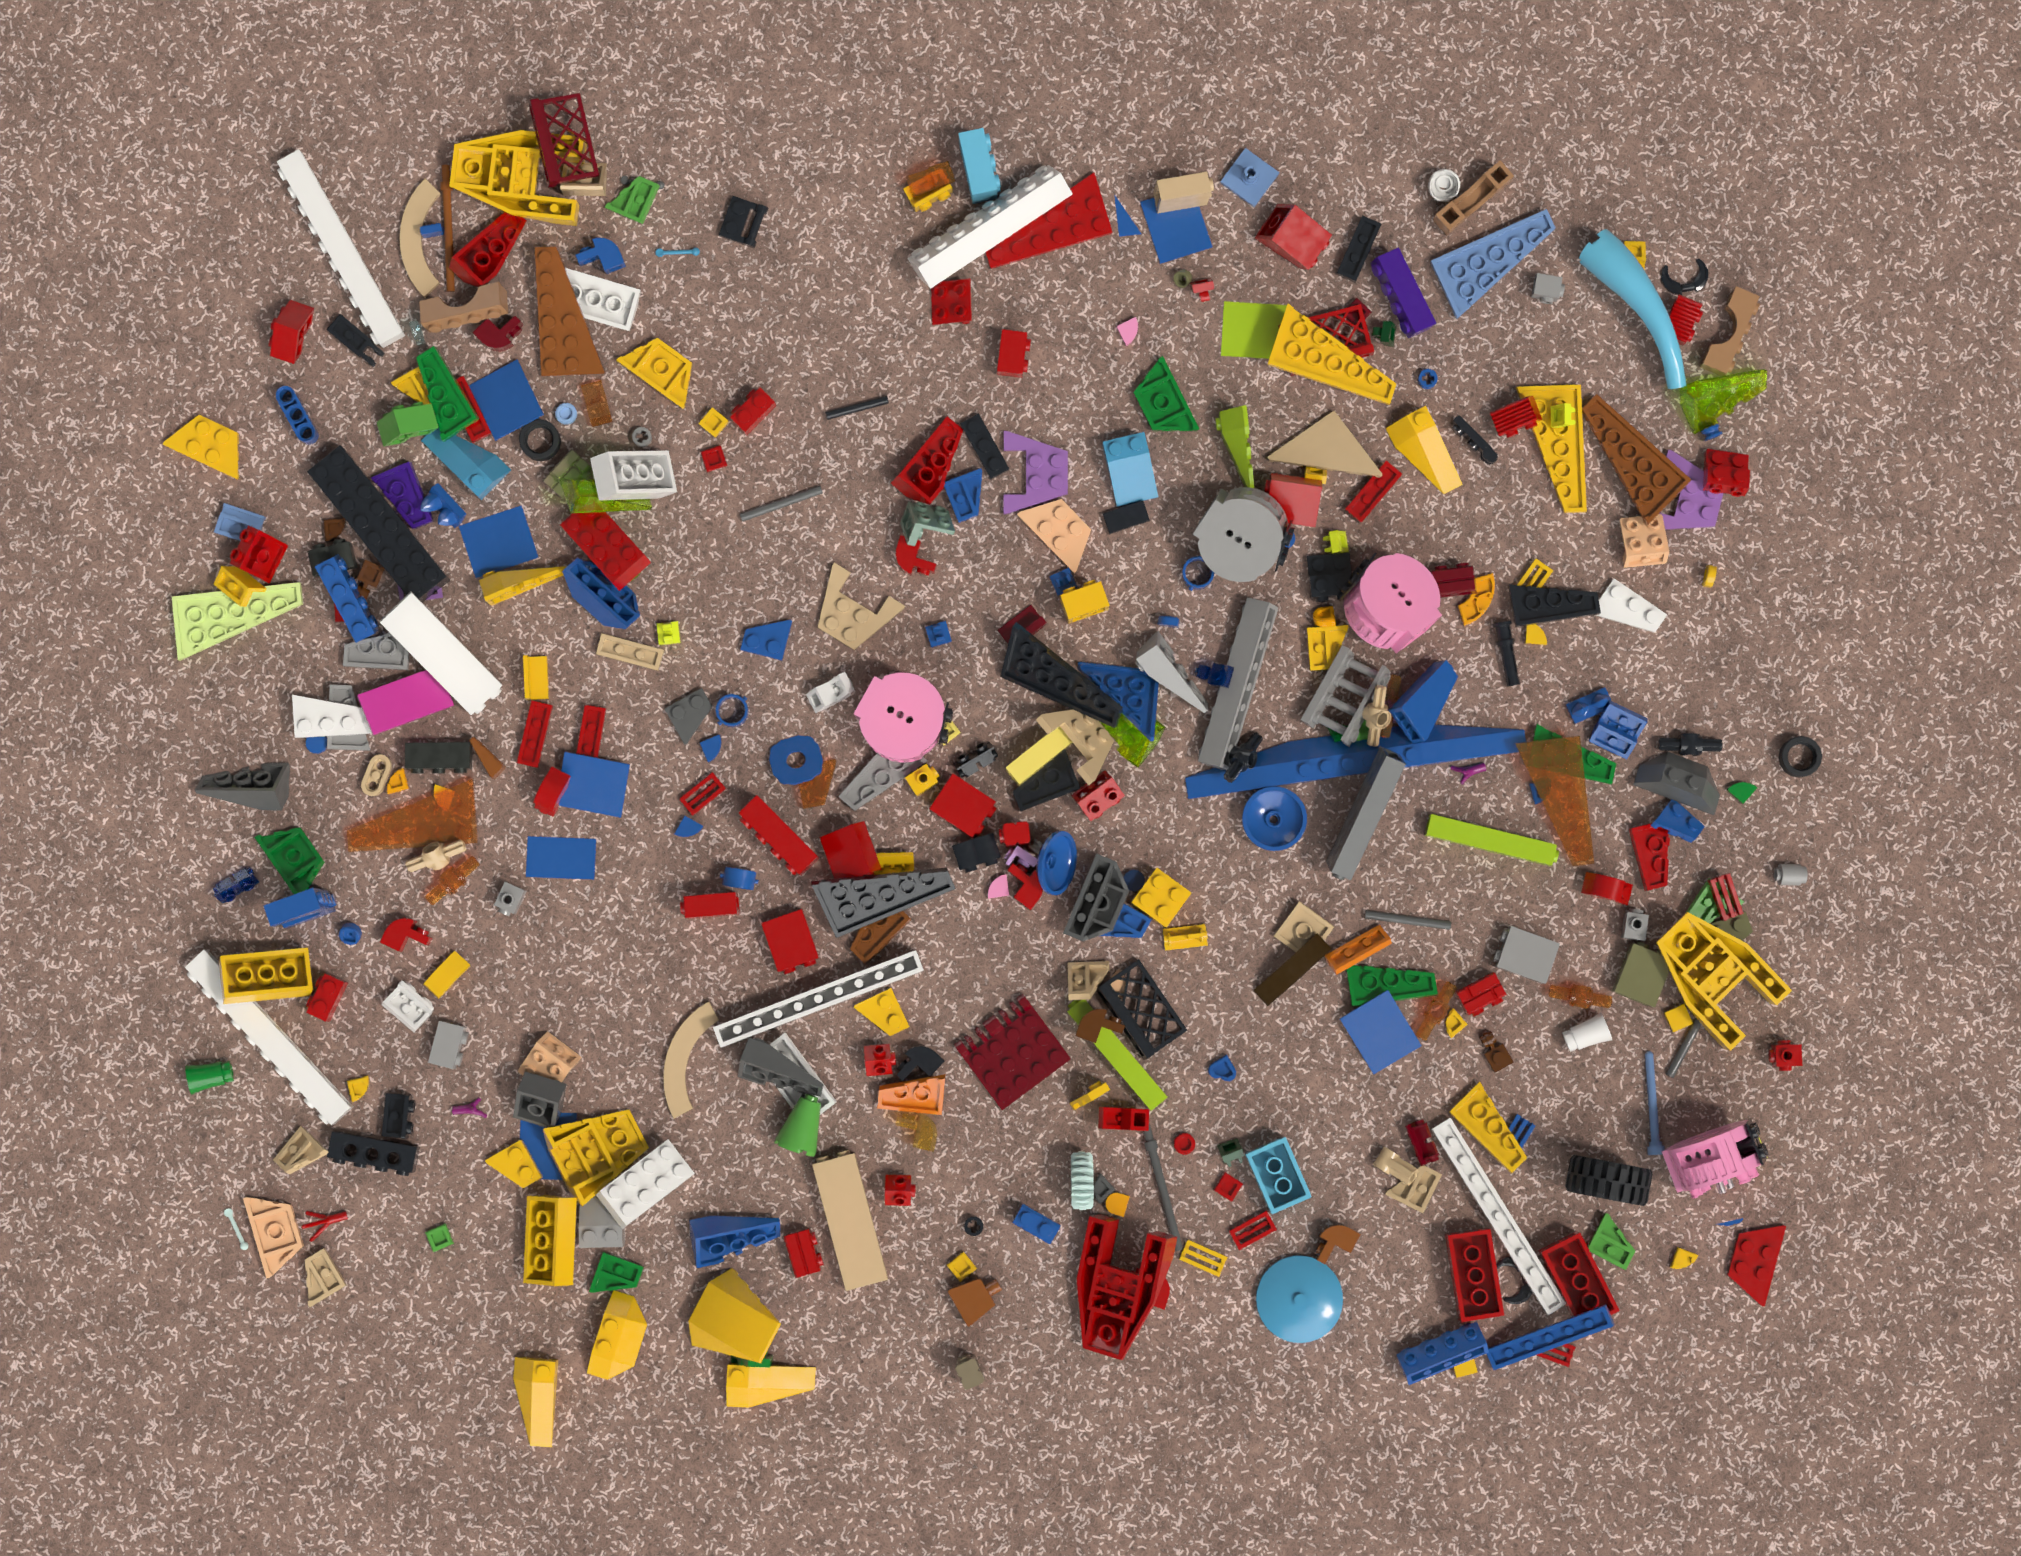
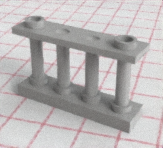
[1301,645,1391,747]

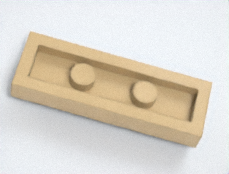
[596,633,664,671]

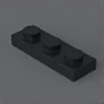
[1336,215,1382,283]
[960,413,1010,480]

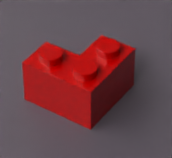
[268,300,314,364]

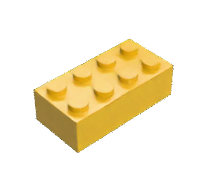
[219,948,313,1004]
[523,1195,577,1286]

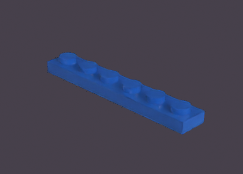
[1487,1304,1615,1370]

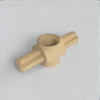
[1362,685,1391,747]
[405,840,466,872]

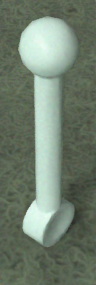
[224,1208,249,1250]

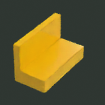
[214,566,267,607]
[523,655,549,700]

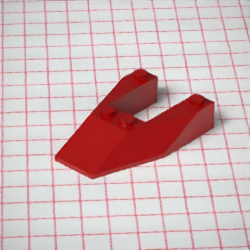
[1076,1214,1177,1360]

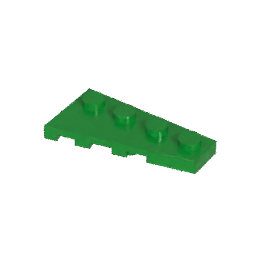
[416,346,479,442]
[1527,724,1617,785]
[1346,965,1438,1007]

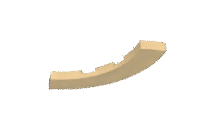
[400,179,441,298]
[663,1002,719,1119]

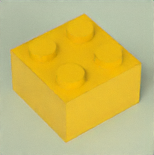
[1060,580,1110,624]
[1131,868,1191,928]

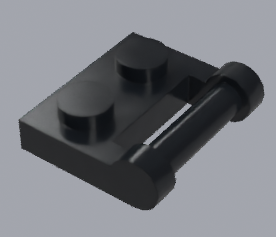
[719,196,769,248]

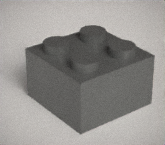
[513,1071,567,1128]

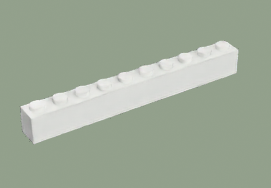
[277,149,405,348]
[185,950,354,1125]
[713,950,924,1048]

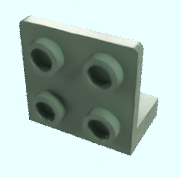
[900,501,955,546]

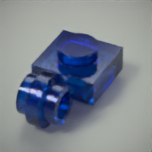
[1195,663,1234,688]

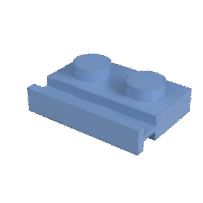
[214,503,266,541]

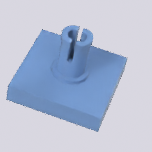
[1220,148,1279,207]

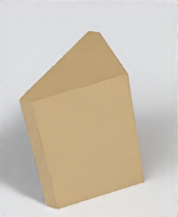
[560,163,607,196]

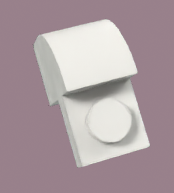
[806,672,855,713]

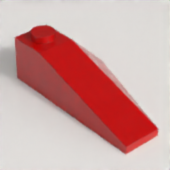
[449,212,527,287]
[891,416,963,505]

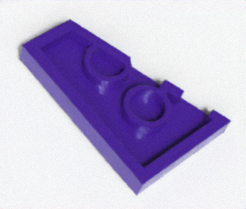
[371,462,434,529]

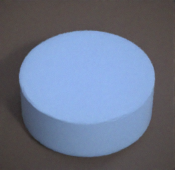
[555,403,577,425]

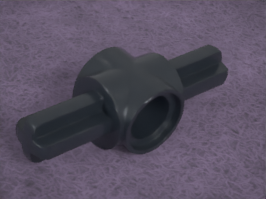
[1224,732,1263,783]
[1658,733,1723,756]

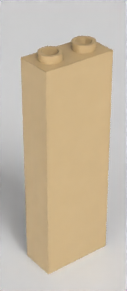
[812,1150,888,1291]

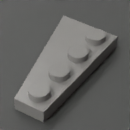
[839,754,928,811]

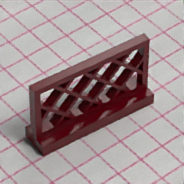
[529,93,599,188]

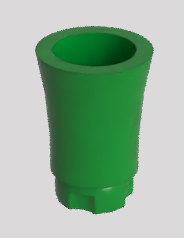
[185,1061,234,1095]

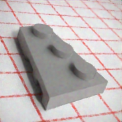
[343,633,410,671]
[327,685,371,751]

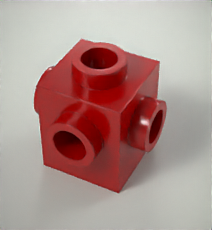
[1768,1040,1803,1071]
[864,1044,896,1076]
[885,1175,916,1206]

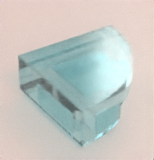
[409,321,425,346]

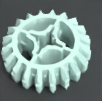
[1071,1151,1094,1210]

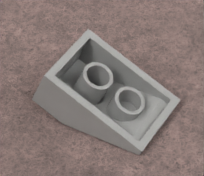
[579,1181,625,1248]

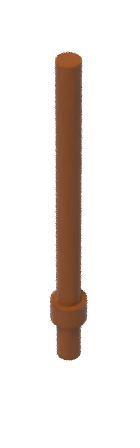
[440,165,455,292]

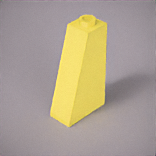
[1006,727,1073,786]

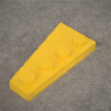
[1449,1082,1527,1174]

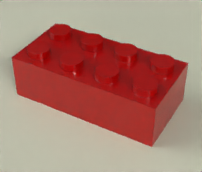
[560,496,651,591]
[739,795,819,876]
[1445,1228,1505,1322]
[1538,1231,1620,1317]

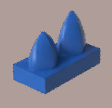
[420,483,466,528]
[1566,687,1611,724]

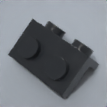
[382,1093,416,1139]

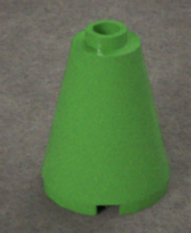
[774,1094,821,1156]

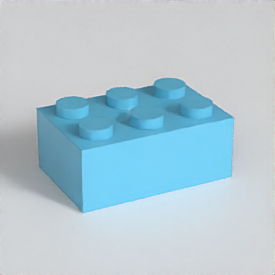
[958,128,1001,204]
[1244,1136,1312,1214]

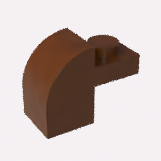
[1075,1009,1125,1043]

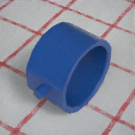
[1182,556,1214,591]
[716,694,749,727]
[720,867,759,890]

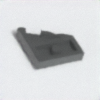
[665,688,712,745]

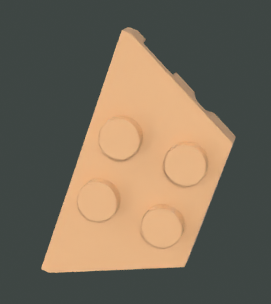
[1017,499,1091,574]
[243,1197,304,1279]

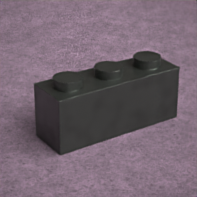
[405,742,472,774]

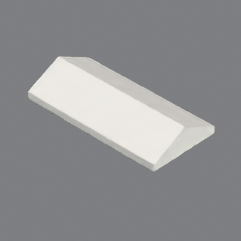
[566,268,641,331]
[770,1033,837,1115]

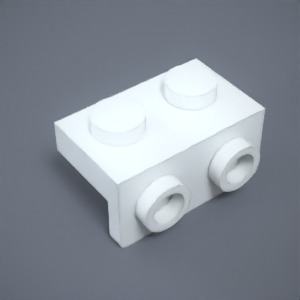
[382,980,434,1033]

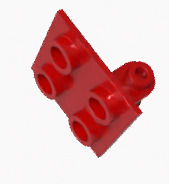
[931,278,972,325]

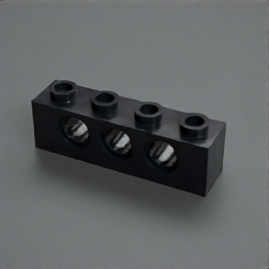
[327,1131,420,1176]

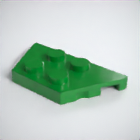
[1133,356,1199,432]
[254,827,325,894]

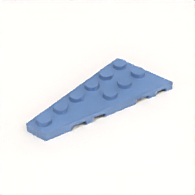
[1430,209,1555,320]

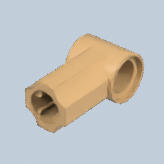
[1373,1147,1419,1185]

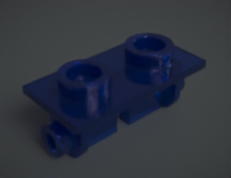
[213,867,260,904]

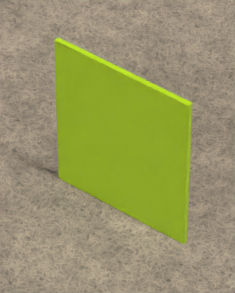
[1221,301,1287,359]

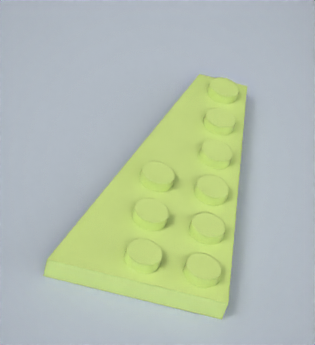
[172,582,303,661]

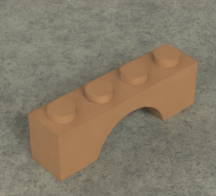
[1433,160,1514,236]
[419,282,509,333]
[1700,286,1760,377]

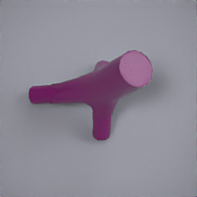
[1451,763,1486,785]
[452,1097,487,1118]

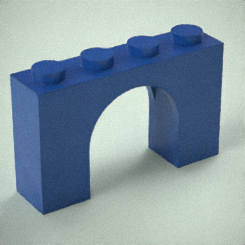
[263,888,337,929]

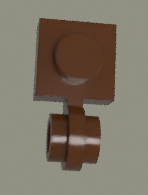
[356,560,385,600]
[1479,1031,1513,1073]

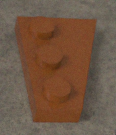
[850,911,912,965]

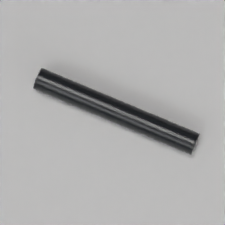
[825,395,889,420]

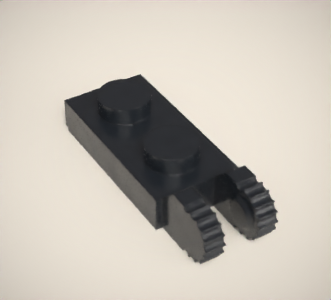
[326,314,385,367]
[1451,415,1498,465]

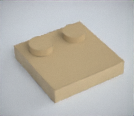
[1274,901,1334,952]

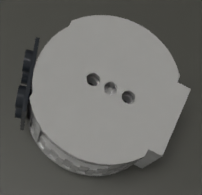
[1193,487,1295,582]

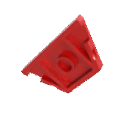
[1727,1225,1786,1307]

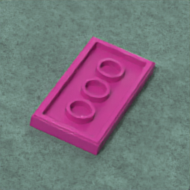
[357,670,454,736]

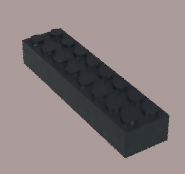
[307,445,450,603]

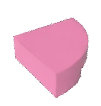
[1116,317,1138,346]
[988,874,1009,899]

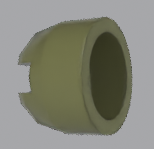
[1173,269,1192,288]

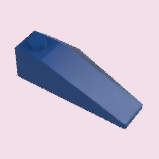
[689,1216,780,1268]

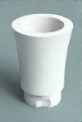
[1562,1012,1612,1052]

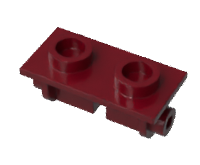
[1405,1119,1440,1166]

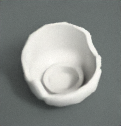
[1428,169,1460,202]

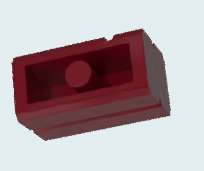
[1430,563,1477,598]

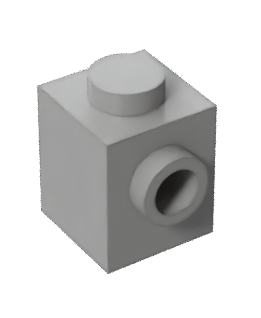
[1531,273,1565,304]
[494,882,527,916]
[1621,909,1649,941]

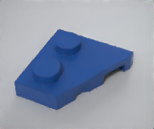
[1100,903,1152,938]

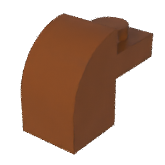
[1315,1224,1361,1264]

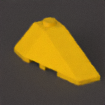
[1386,406,1463,494]
[479,566,567,606]
[513,1357,558,1447]
[726,1363,816,1408]

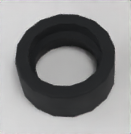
[519,419,561,461]
[1778,736,1822,778]

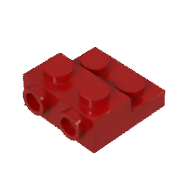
[1703,449,1750,497]
[229,525,289,584]

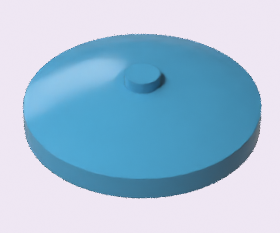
[1256,1255,1343,1343]

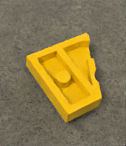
[1306,625,1348,671]
[854,988,910,1036]
[1069,1081,1110,1110]
[485,1140,543,1188]

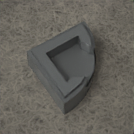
[1094,1174,1116,1204]

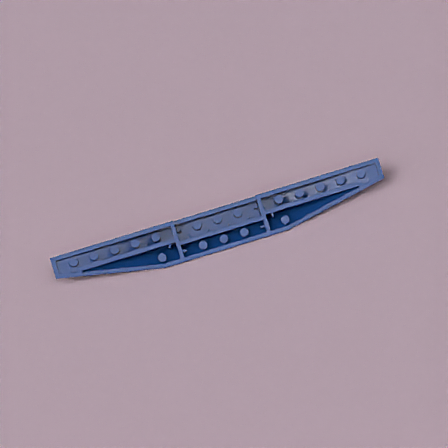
[1185,725,1527,799]

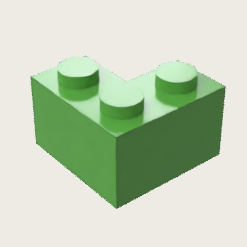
[377,402,438,447]

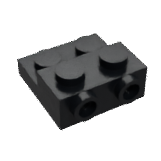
[1307,552,1352,602]

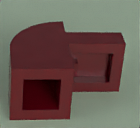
[472,316,523,352]

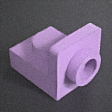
[1004,846,1037,868]

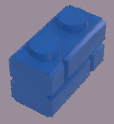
[1012,1203,1061,1244]

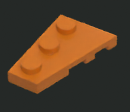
[877,1074,946,1115]

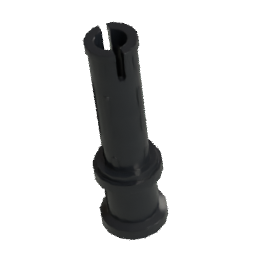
[1493,621,1520,687]

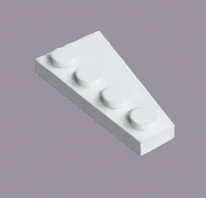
[292,695,372,738]

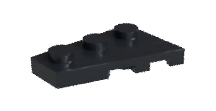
[1013,749,1080,812]

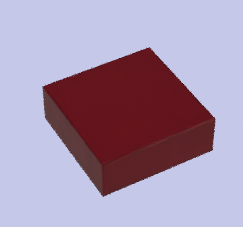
[1342,298,1372,327]

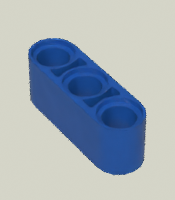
[276,386,319,445]

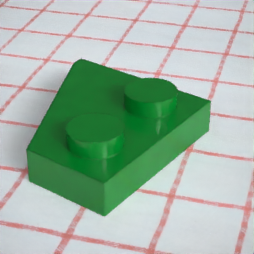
[731,1351,773,1368]

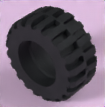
[1565,1155,1653,1206]

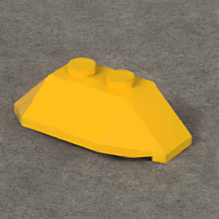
[587,1290,648,1380]

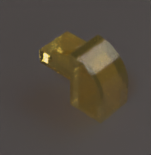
[896,1113,938,1152]

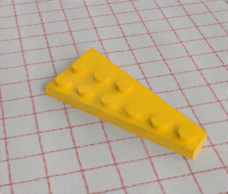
[1516,384,1587,513]

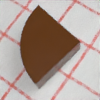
[323,518,346,542]

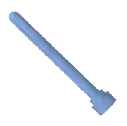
[1645,1051,1665,1155]

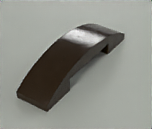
[1253,933,1332,1006]

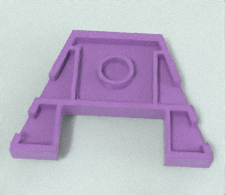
[1004,431,1068,514]
[1660,449,1723,530]

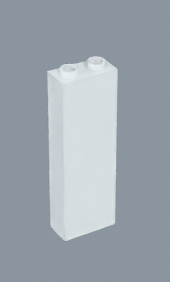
[380,591,502,715]

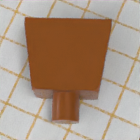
[948,1277,1002,1327]

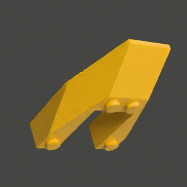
[449,130,587,226]
[1656,912,1792,1051]

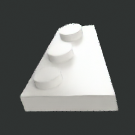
[1594,579,1667,633]

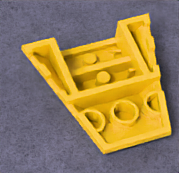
[542,1110,649,1206]
[688,1268,781,1363]

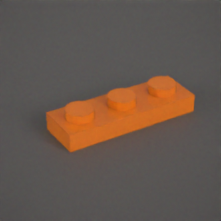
[1325,924,1392,975]

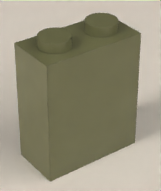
[1611,941,1669,1008]

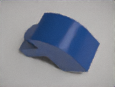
[576,238,626,274]

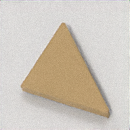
[1267,411,1382,478]

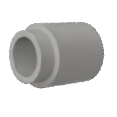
[1774,864,1808,886]

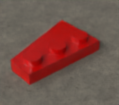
[1629,823,1670,891]

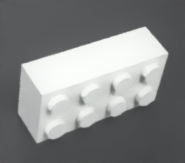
[590,451,677,500]
[596,1139,695,1229]

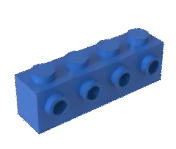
[315,554,379,643]
[1396,1321,1489,1385]

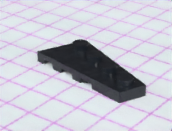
[1508,584,1601,627]

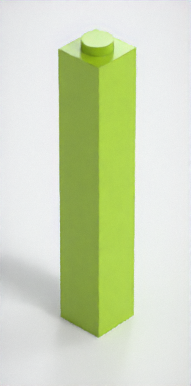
[1424,814,1559,867]
[1067,1000,1167,1111]

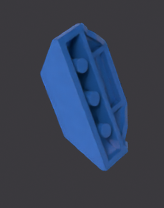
[563,558,640,629]

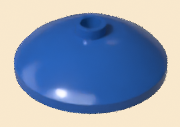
[1242,786,1307,851]
[1037,831,1077,895]

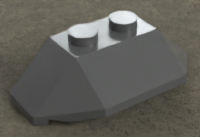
[1633,751,1720,815]
[1063,853,1129,942]

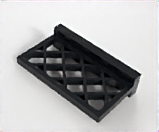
[1096,959,1187,1060]

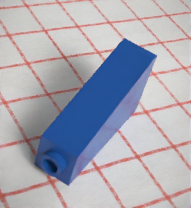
[1388,660,1458,744]

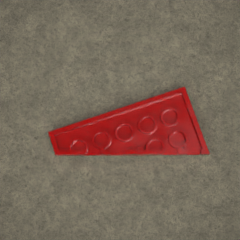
[985,172,1113,269]

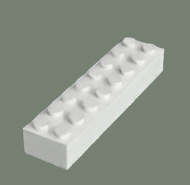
[907,165,1073,288]

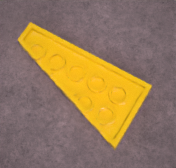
[1267,304,1396,405]

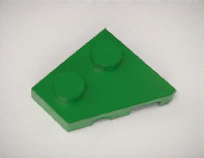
[589,1252,645,1293]

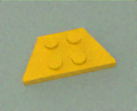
[616,338,692,409]
[163,415,239,480]

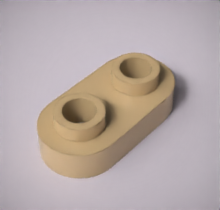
[361,755,392,796]

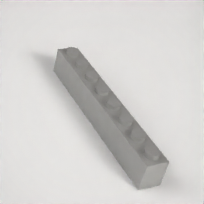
[1198,598,1278,770]

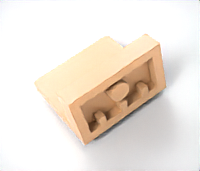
[1620,514,1669,568]
[518,1031,582,1082]

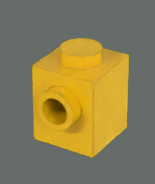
[905,764,939,797]

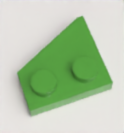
[605,176,660,224]
[1686,878,1744,924]
[1587,1213,1635,1270]

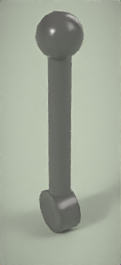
[621,176,665,189]

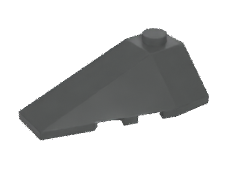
[195,763,290,811]
[738,1038,824,1097]

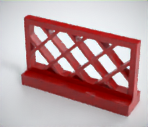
[1278,304,1375,376]

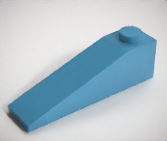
[421,427,511,500]

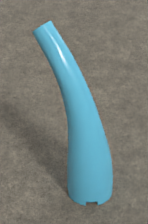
[1579,229,1686,389]

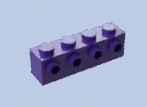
[1370,247,1437,339]

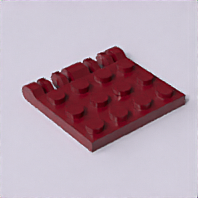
[953,993,1071,1110]

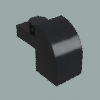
[897,1046,945,1081]

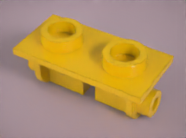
[1162,924,1208,951]

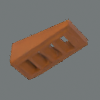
[470,737,506,780]

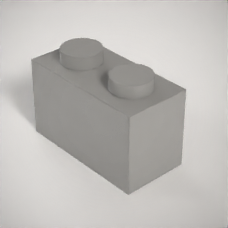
[428,1021,469,1069]

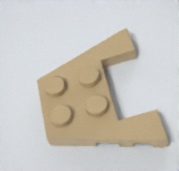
[818,563,905,650]
[1036,709,1114,785]

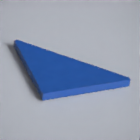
[1077,662,1159,741]

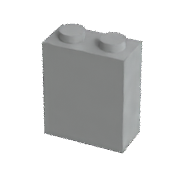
[1493,926,1560,984]

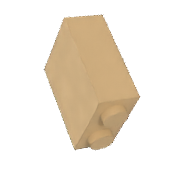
[1153,172,1214,214]

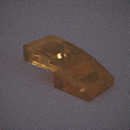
[906,161,956,198]
[581,380,613,427]

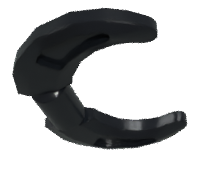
[1661,259,1708,295]
[1496,1256,1533,1304]

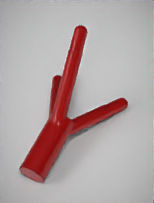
[301,1211,348,1242]

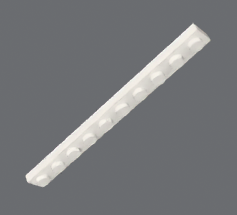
[1431,1118,1566,1315]

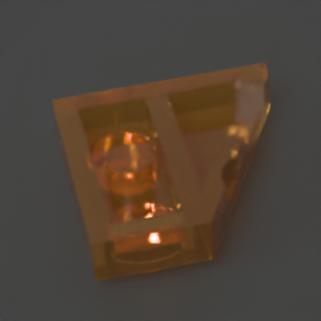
[795,759,837,809]

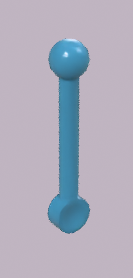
[655,247,700,257]

